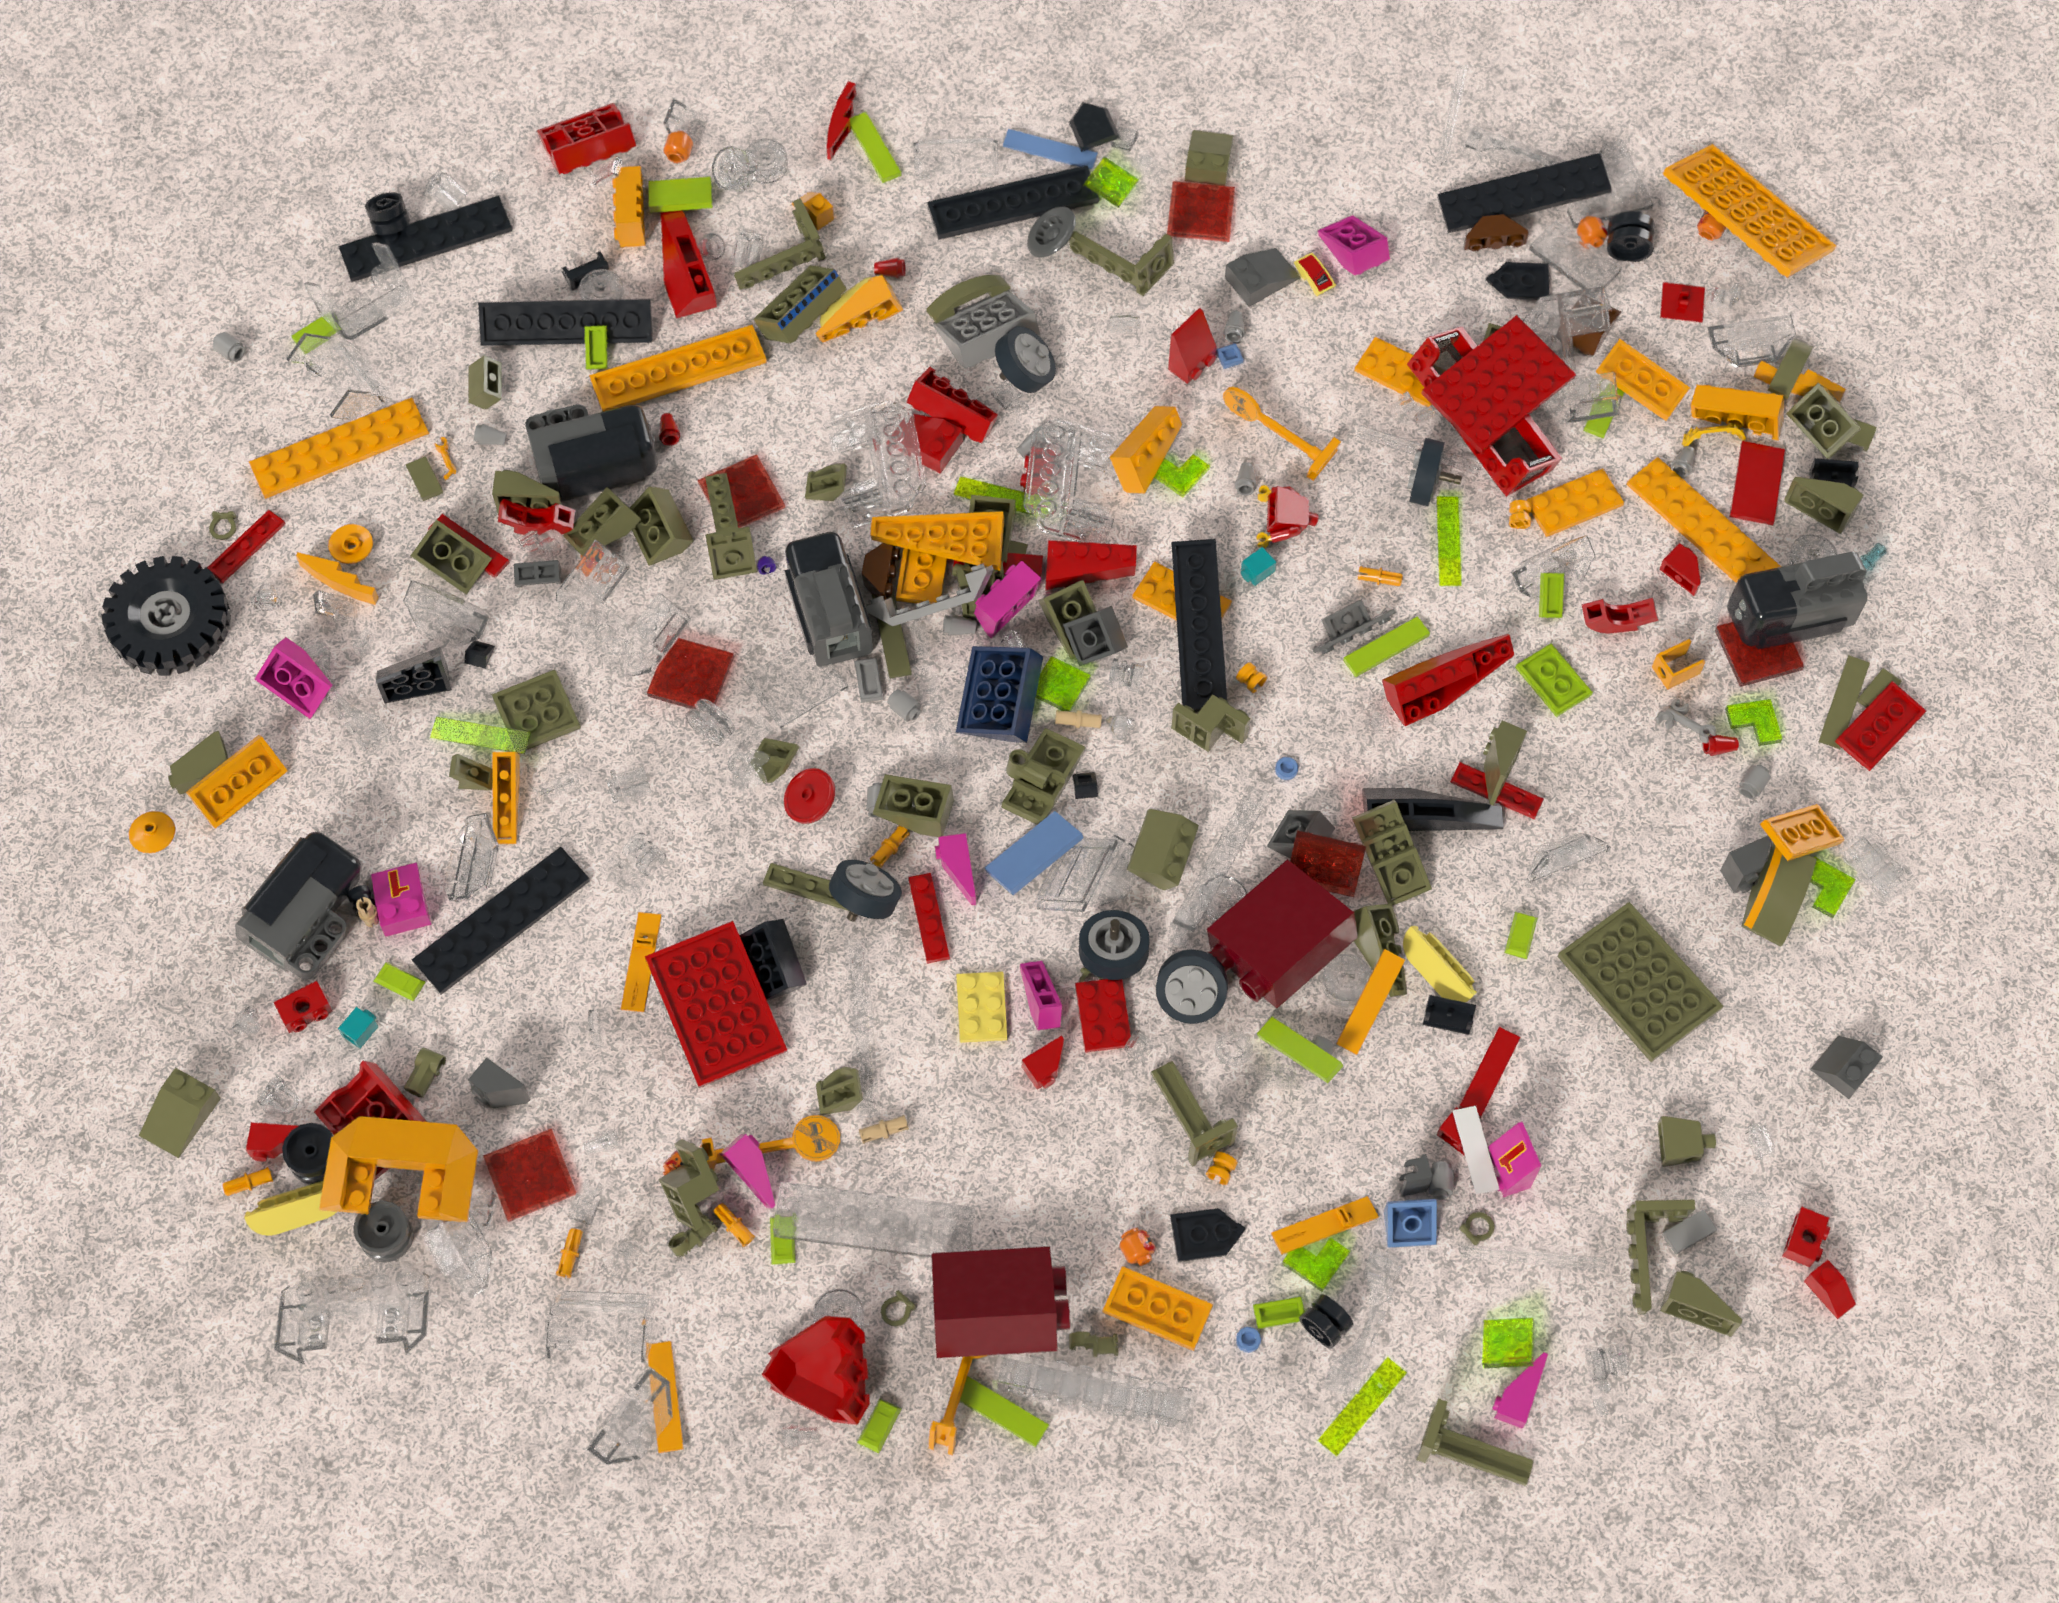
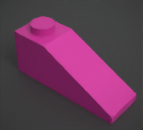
[935,833,976,905]
[1020,961,1062,1030]
[719,1134,775,1209]
[1492,1352,1548,1429]

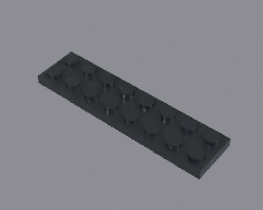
[1437,153,1612,233]
[927,165,1099,240]
[338,195,513,283]
[478,299,653,346]
[1171,539,1227,712]
[411,847,590,995]

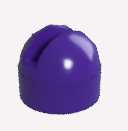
[757,556,776,575]

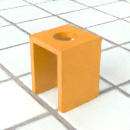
[1652,639,1705,690]

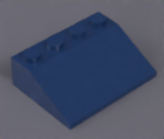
[956,646,1043,743]

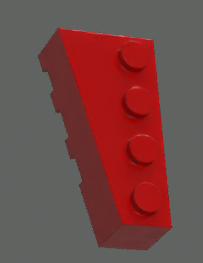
[906,366,998,443]
[1045,540,1137,591]

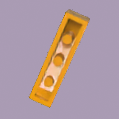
[492,752,520,844]

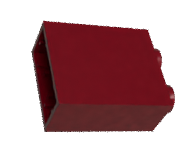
[1206,859,1357,1009]
[931,1246,1070,1358]

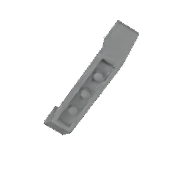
[865,563,994,626]

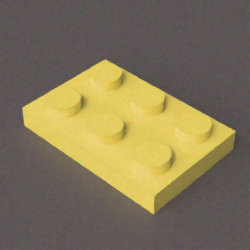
[956,972,1007,1043]

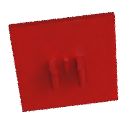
[1660,282,1705,323]

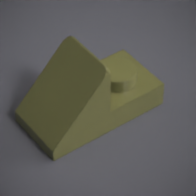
[449,753,493,791]

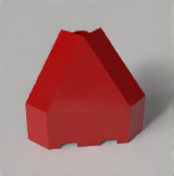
[761,1316,870,1425]

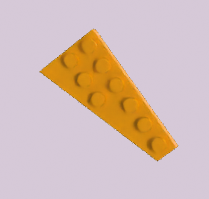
[870,511,1004,571]

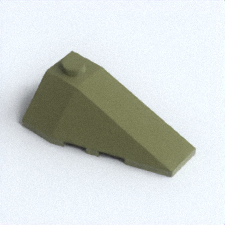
[1353,903,1407,997]

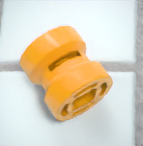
[1509,500,1531,529]
[1236,662,1267,693]
[1206,1152,1238,1185]

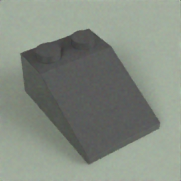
[1225,248,1301,307]

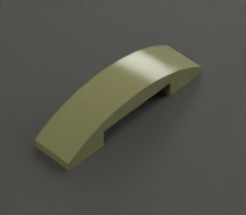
[926,275,1010,324]
[1767,338,1814,399]

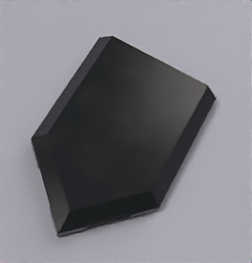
[1069,102,1120,152]
[1485,262,1550,301]
[1170,1208,1246,1262]

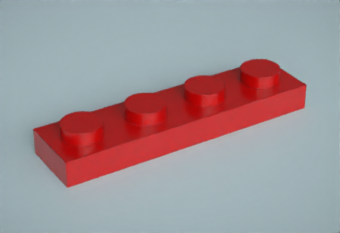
[908,873,950,964]

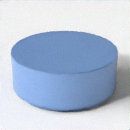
[1275,757,1298,780]
[1236,1327,1261,1353]

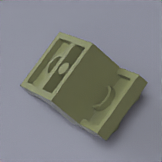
[1171,695,1251,752]
[659,1139,719,1231]

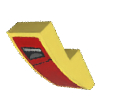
[1293,253,1336,296]

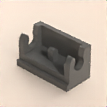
[513,560,562,588]
[1399,1154,1433,1197]

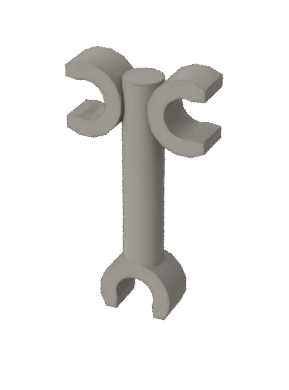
[1656,698,1717,743]

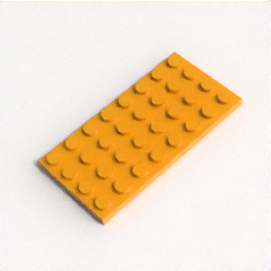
[1663,144,1837,278]

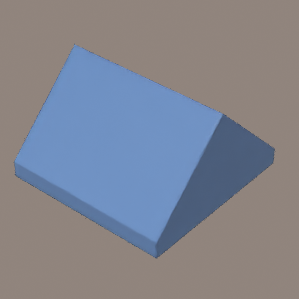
[1384,1199,1437,1248]

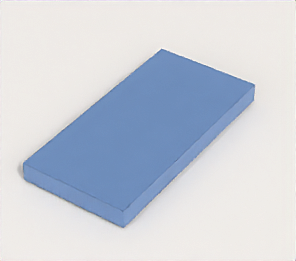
[985,811,1084,895]

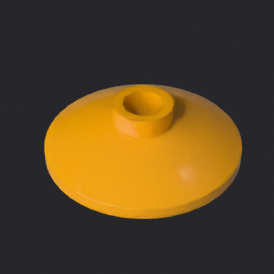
[328,524,373,564]
[129,811,175,853]

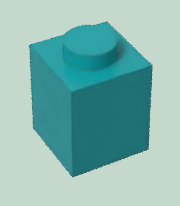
[1241,547,1277,586]
[338,1007,378,1049]

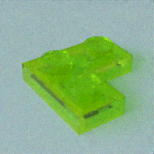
[1154,454,1210,498]
[1725,699,1783,746]
[1810,856,1856,919]
[1282,1237,1351,1292]

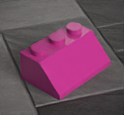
[974,561,1042,639]

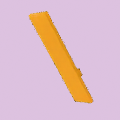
[621,912,661,1012]
[1336,949,1405,1055]
[1271,1196,1379,1255]
[646,1341,684,1453]

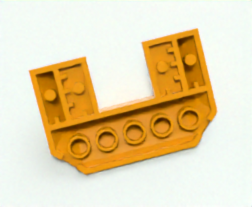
[319,1116,478,1222]

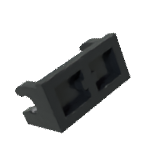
[561,251,610,291]
[1809,458,1859,488]
[1422,995,1476,1035]

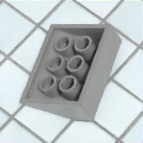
[933,290,1040,369]

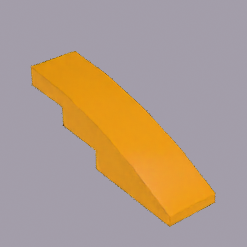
[1754,360,1846,402]
[296,552,379,605]

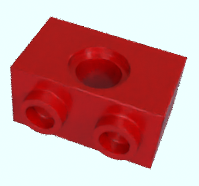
[273,981,333,1033]
[1782,1206,1831,1267]

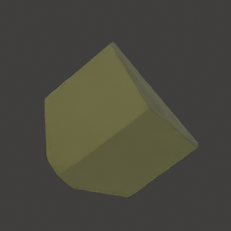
[805,463,847,501]
[750,738,799,783]
[816,1067,863,1115]

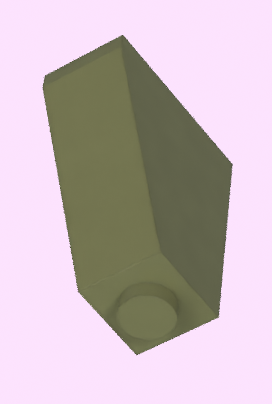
[168,731,228,795]

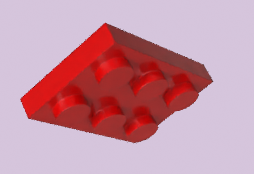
[1075,979,1132,1053]

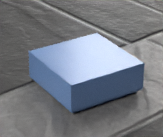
[1216,343,1244,369]

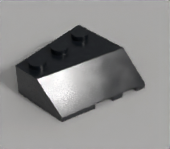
[376,647,452,704]
[739,919,807,1001]

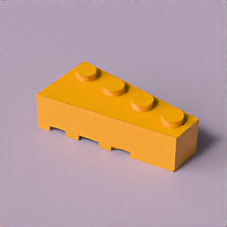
[612,166,645,247]
[1691,384,1784,441]
[1109,406,1182,494]

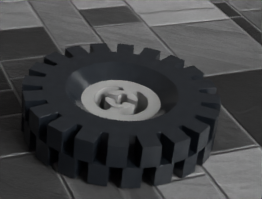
[101,556,231,676]

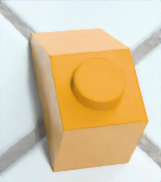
[792,192,834,231]

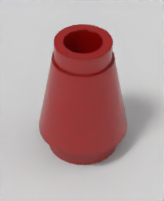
[874,257,906,278]
[659,413,681,446]
[1702,734,1739,756]

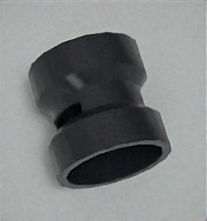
[347,885,376,917]

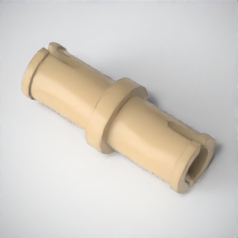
[1055,710,1102,729]
[356,897,379,927]
[858,1115,909,1144]

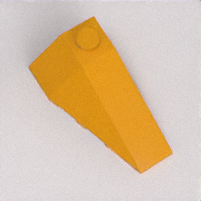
[816,275,903,343]

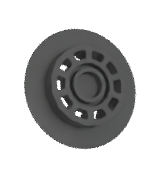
[1027,207,1076,258]

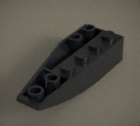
[1362,788,1504,831]

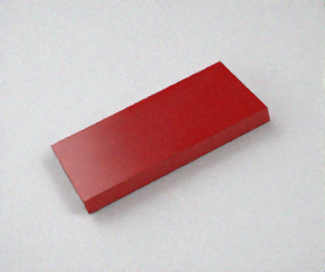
[1729,441,1785,526]
[1835,681,1927,771]

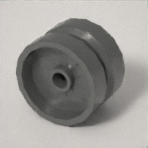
[353,1201,414,1263]

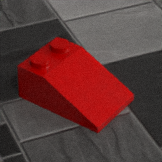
[1168,308,1217,384]
[885,412,963,474]

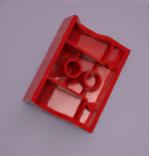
[536,103,636,174]
[314,1060,427,1180]

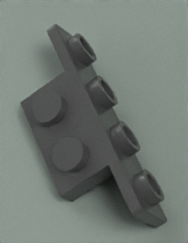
[1312,599,1396,655]

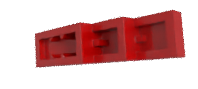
[826,80,856,160]

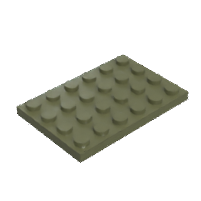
[1557,902,1724,1062]

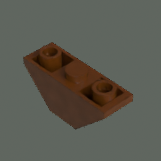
[1463,214,1529,252]
[861,543,900,600]

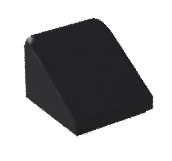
[464,640,495,669]
[1072,772,1098,799]

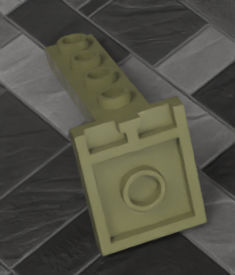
[734,198,826,290]
[1069,231,1174,296]
[705,473,757,580]
[1151,1061,1238,1167]
[1626,1200,1696,1315]
[1416,1398,1534,1486]

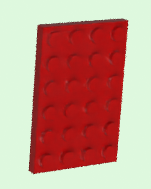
[1421,315,1576,454]
[645,921,788,1088]

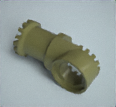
[668,1215,718,1257]
[1068,1331,1118,1357]

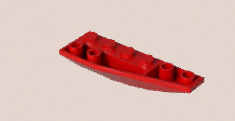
[661,210,717,319]
[1382,634,1515,726]

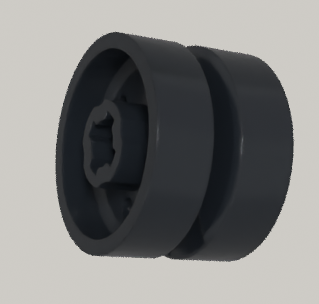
[365,192,410,235]
[1299,1294,1354,1349]

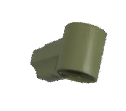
[1006,749,1053,789]
[404,1047,446,1098]

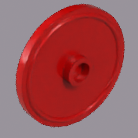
[784,768,835,824]

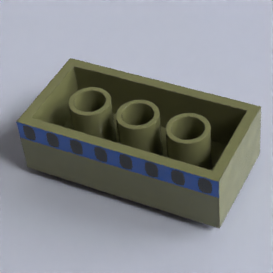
[753,265,847,344]

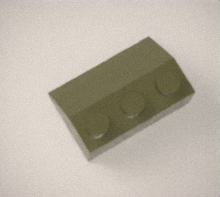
[630,486,694,566]
[1127,809,1199,890]

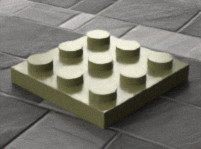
[491,669,581,753]

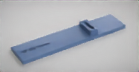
[1003,129,1098,169]

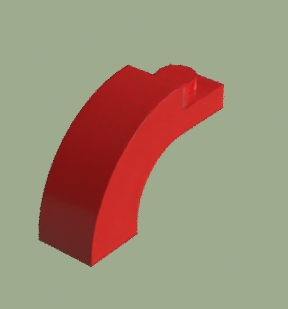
[497,499,575,537]
[1582,597,1659,634]

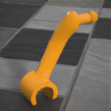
[434,437,456,480]

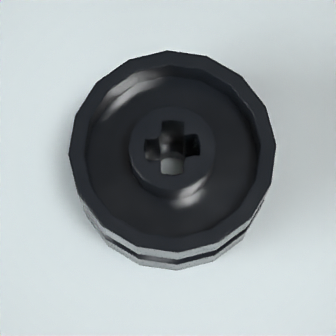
[1607,211,1655,262]
[282,1123,333,1184]

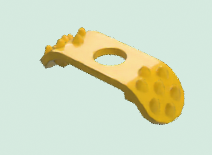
[1681,423,1746,447]

